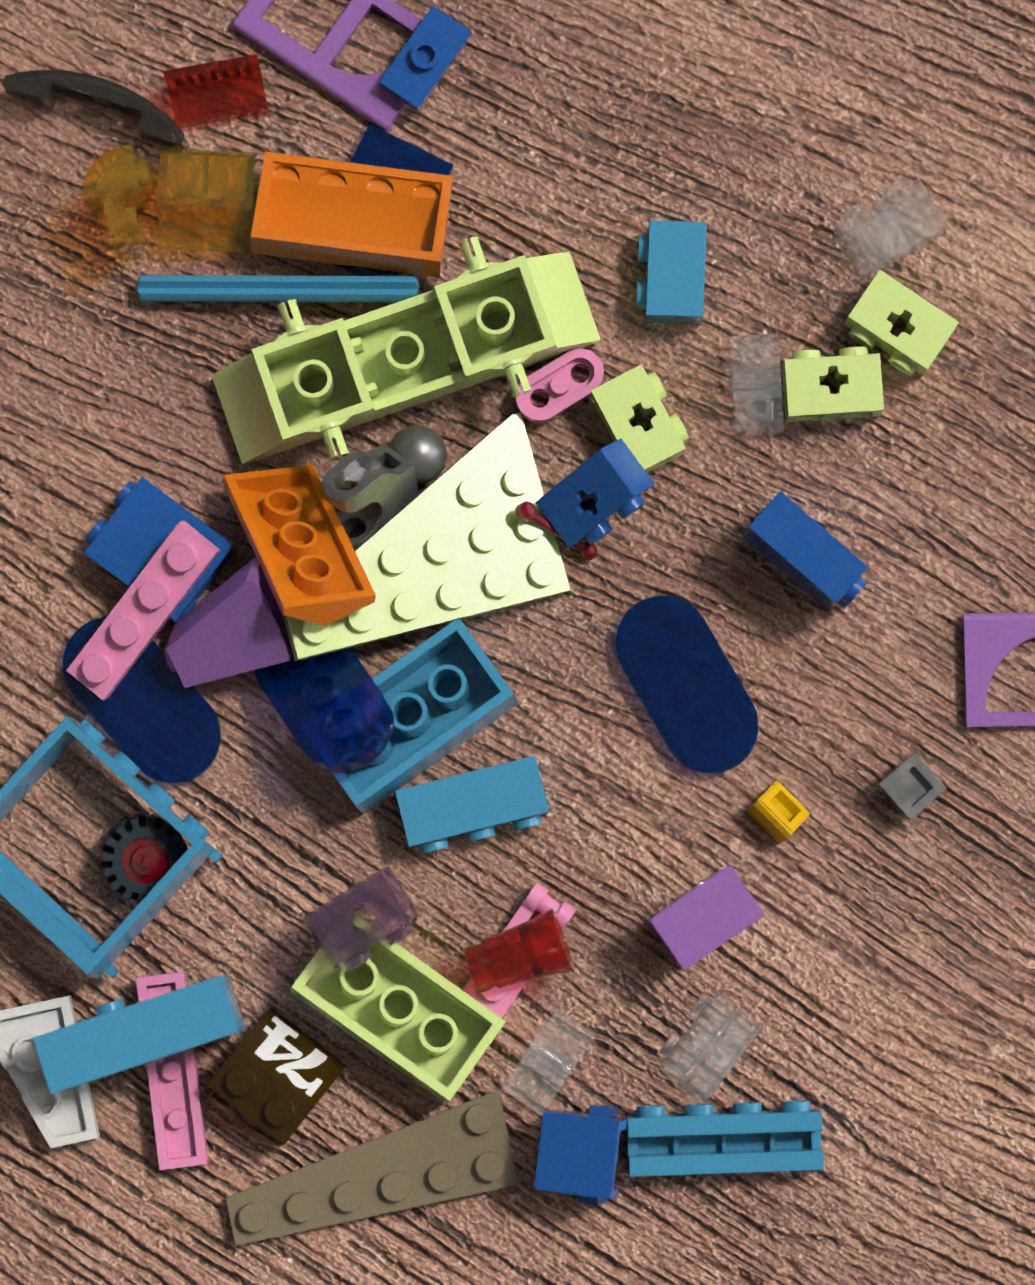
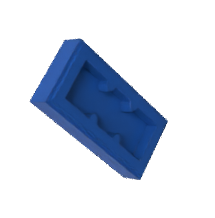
[379,6,472,112]

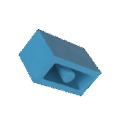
[636,220,707,325]

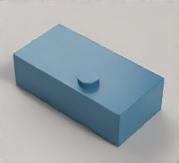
[302,617,519,814]
[33,974,246,1094]

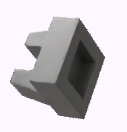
[878,753,947,821]

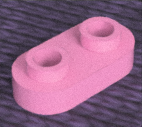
[516,348,604,423]

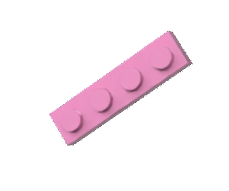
[66,520,221,701]
[136,971,209,1170]

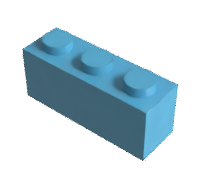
[395,756,549,854]

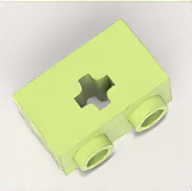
[844,270,959,377]
[781,347,884,423]
[590,364,689,473]

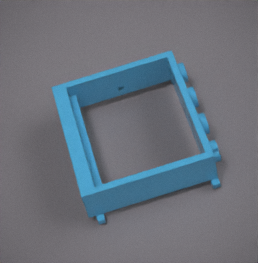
[0,716,223,979]

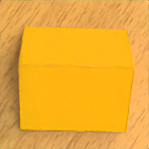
[746,780,810,844]

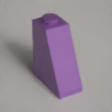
[165,557,293,688]

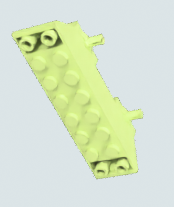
[211,236,601,465]

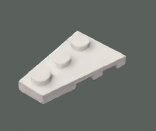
[0,995,100,1148]

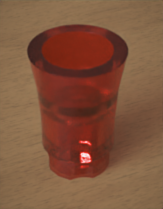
[464,907,575,993]

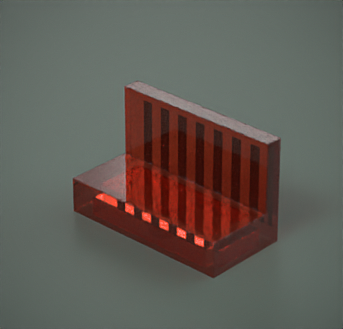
[163,54,269,129]

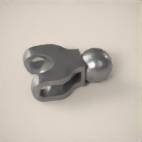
[323,425,448,551]

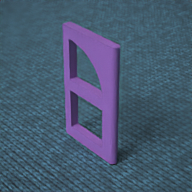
[232,0,422,132]
[961,612,1035,728]

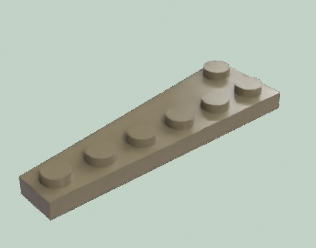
[226,1090,519,1246]

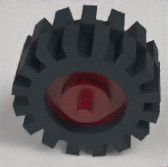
[100,813,188,903]

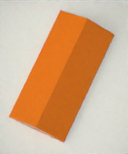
[222,464,376,626]

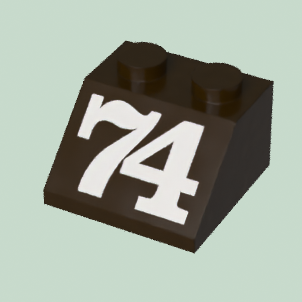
[208,1007,346,1145]

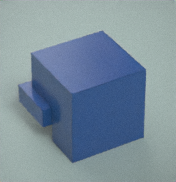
[534,1104,627,1205]

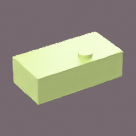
[290,909,506,1105]

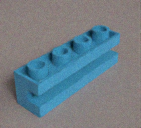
[626,1100,824,1177]

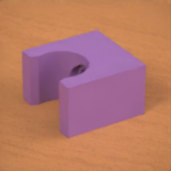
[647,865,765,970]

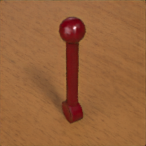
[515,501,598,561]

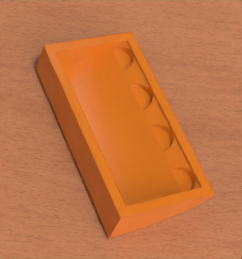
[251,152,453,278]

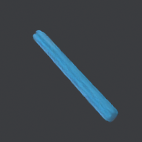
[137,275,419,303]

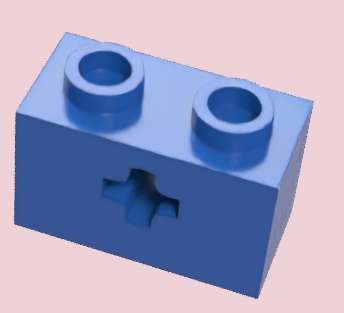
[536,439,655,548]

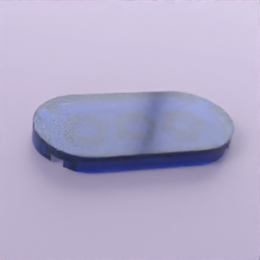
[615,595,759,774]
[63,617,221,783]
[255,647,394,773]

